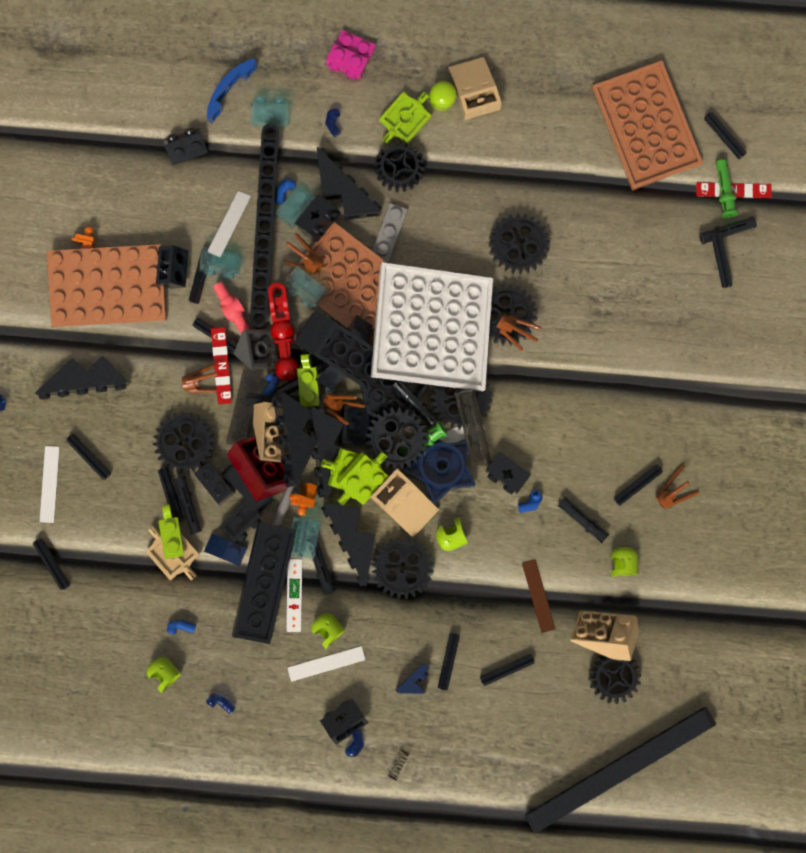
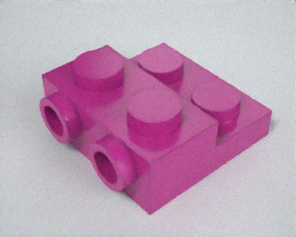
[326,30,376,80]

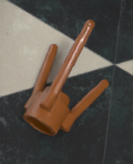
[285,233,323,275]
[497,314,541,351]
[182,364,218,394]
[323,394,364,425]
[655,464,699,509]

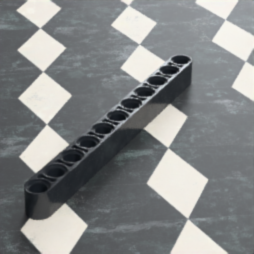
[250,123,280,330]
[524,706,717,833]

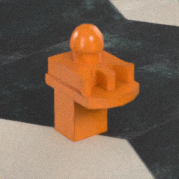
[71,226,97,249]
[289,483,317,516]

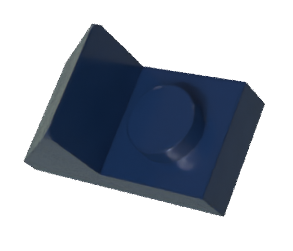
[204,534,247,566]
[396,663,429,694]

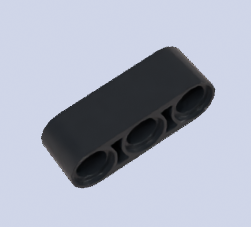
[221,463,274,513]

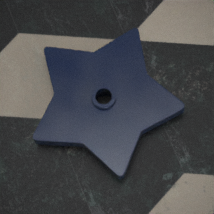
[404,439,476,505]

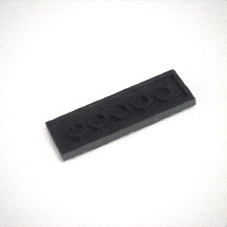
[232,522,296,644]

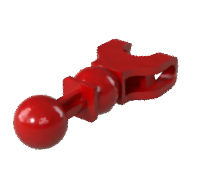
[268,282,299,381]

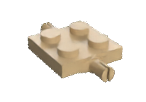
[145,526,200,581]

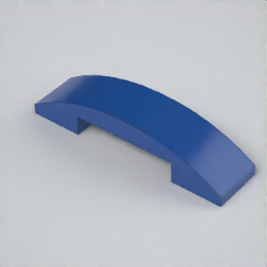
[207,59,258,124]

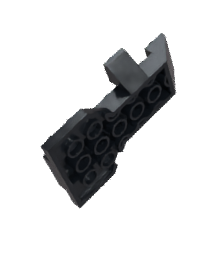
[294,310,429,433]

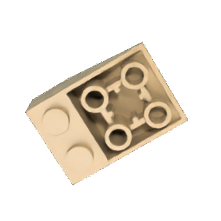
[448,57,502,120]
[253,402,281,462]
[371,469,439,538]
[570,611,640,661]

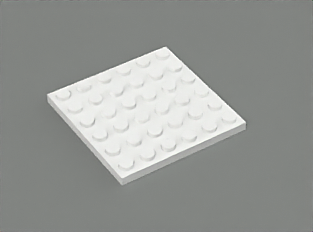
[371,262,493,391]

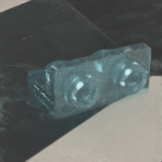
[251,97,289,126]
[275,185,316,229]
[199,247,240,279]
[283,266,328,309]
[291,517,320,559]

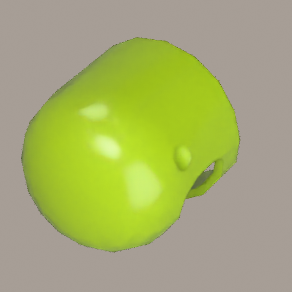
[429,81,457,111]
[435,517,468,551]
[610,547,639,577]
[311,613,346,650]
[146,656,181,694]

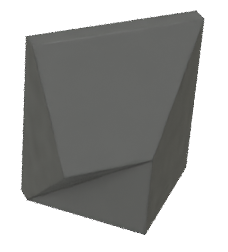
[234,330,279,372]

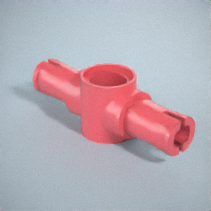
[213,282,251,334]

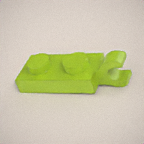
[297,354,321,407]
[158,505,184,560]

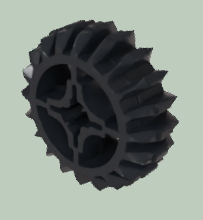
[374,141,425,193]
[588,655,641,704]

